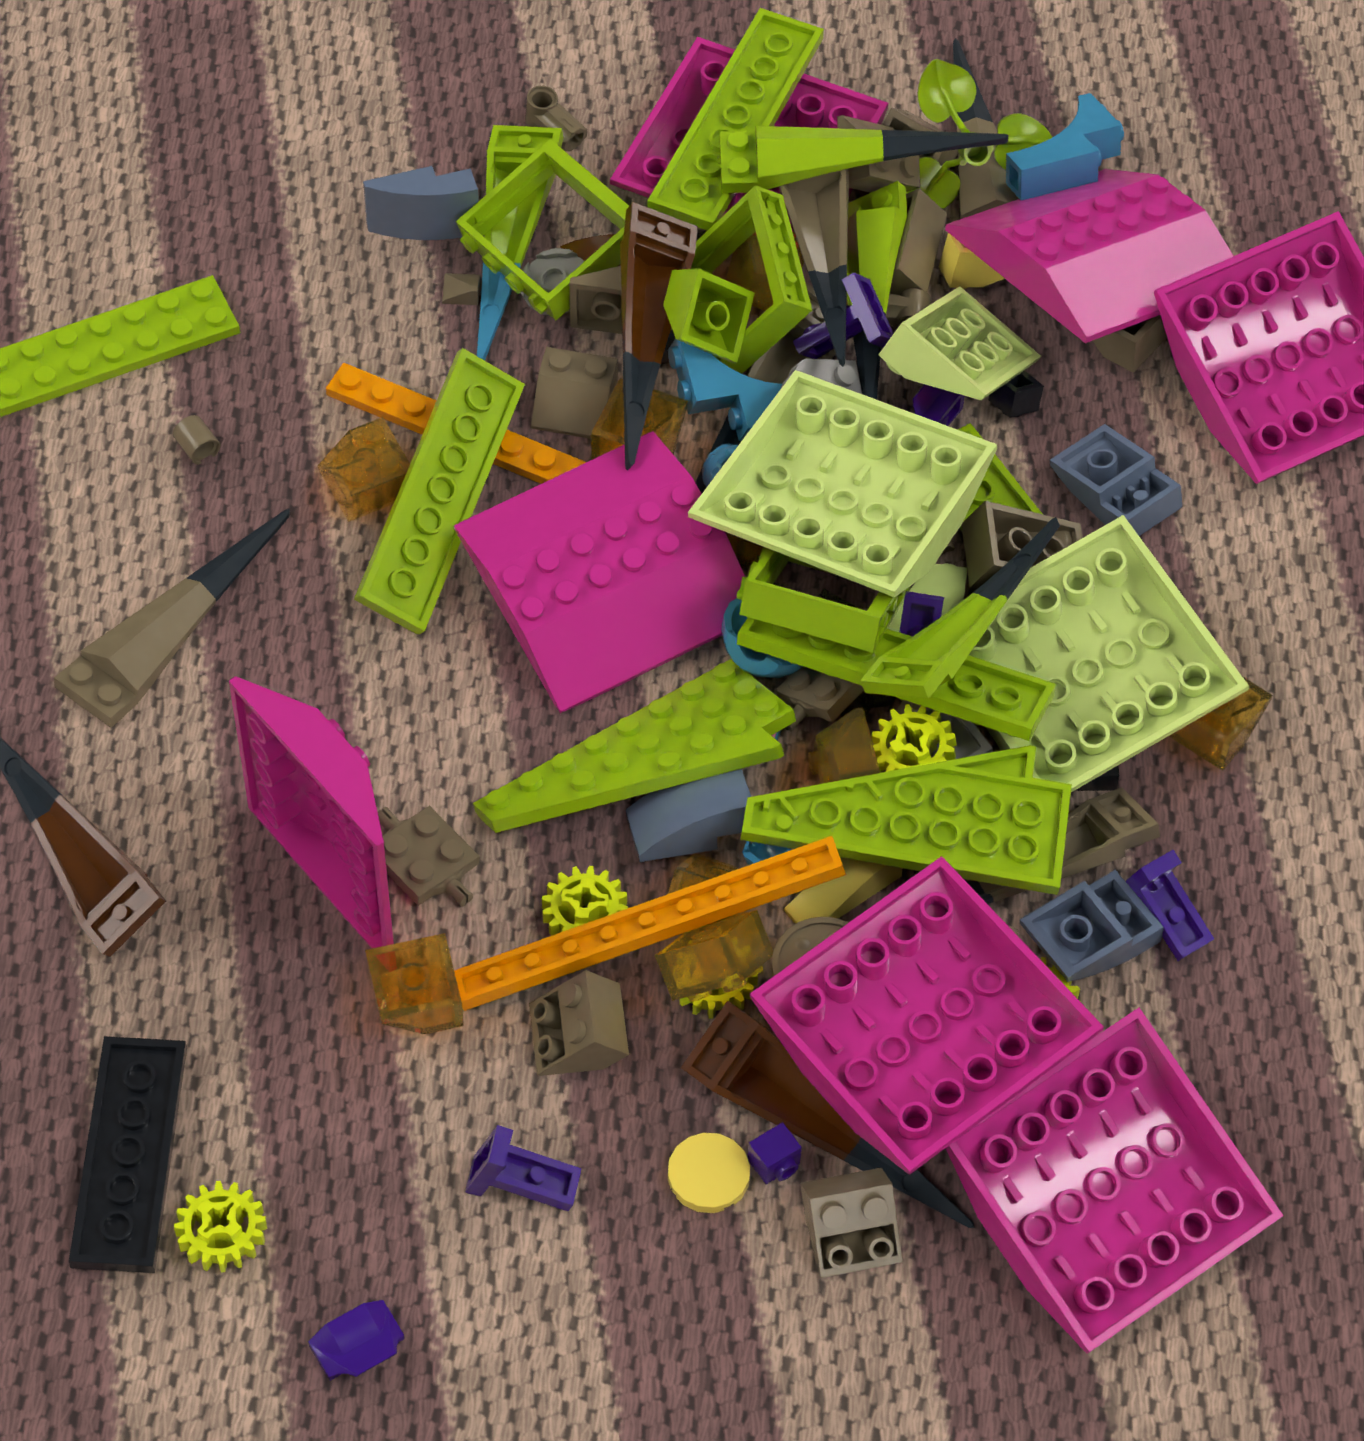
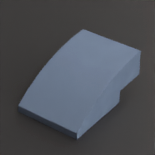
[363,166,479,240]
[1050,424,1182,536]
[626,769,751,862]
[1019,870,1164,982]

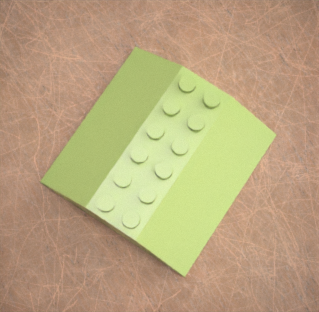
[688,370,997,597]
[969,515,1249,792]

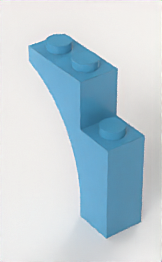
[1006,93,1124,201]
[668,338,782,441]

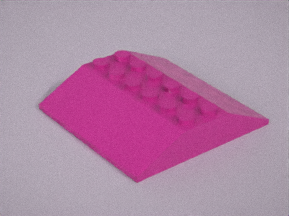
[610,36,889,252]
[945,169,1234,343]
[1154,211,1364,484]
[454,431,745,713]
[229,676,396,969]
[750,856,1104,1175]
[946,1007,1284,1354]

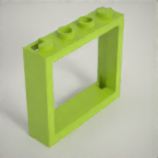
[456,139,629,321]
[691,185,812,374]
[737,547,911,653]

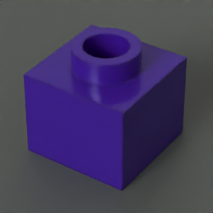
[747,1122,802,1184]

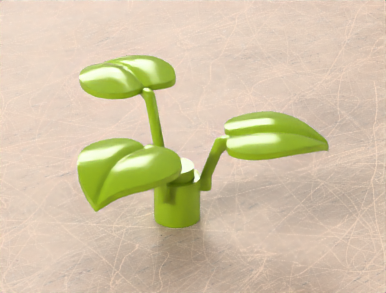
[906,59,1052,208]

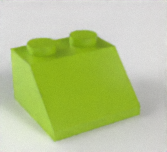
[663,268,755,363]

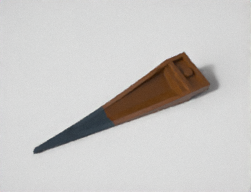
[620,202,697,470]
[0,737,166,957]
[681,1001,975,1228]

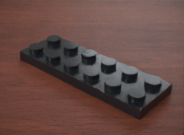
[69,1036,187,1273]

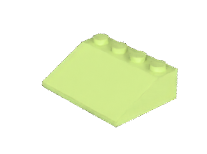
[878,286,1041,400]

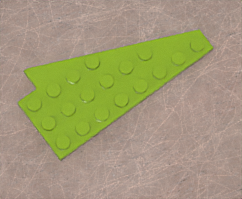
[473,659,796,833]
[740,745,1072,895]

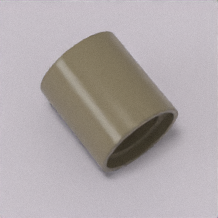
[173,415,221,465]

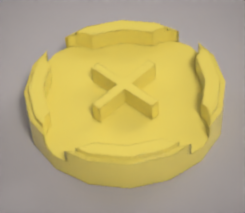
[668,1133,750,1213]

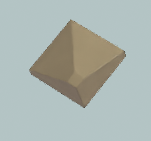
[442,273,481,305]

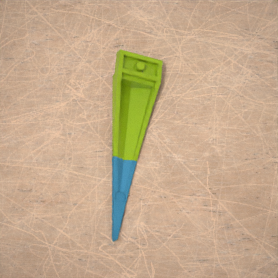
[477,125,564,360]

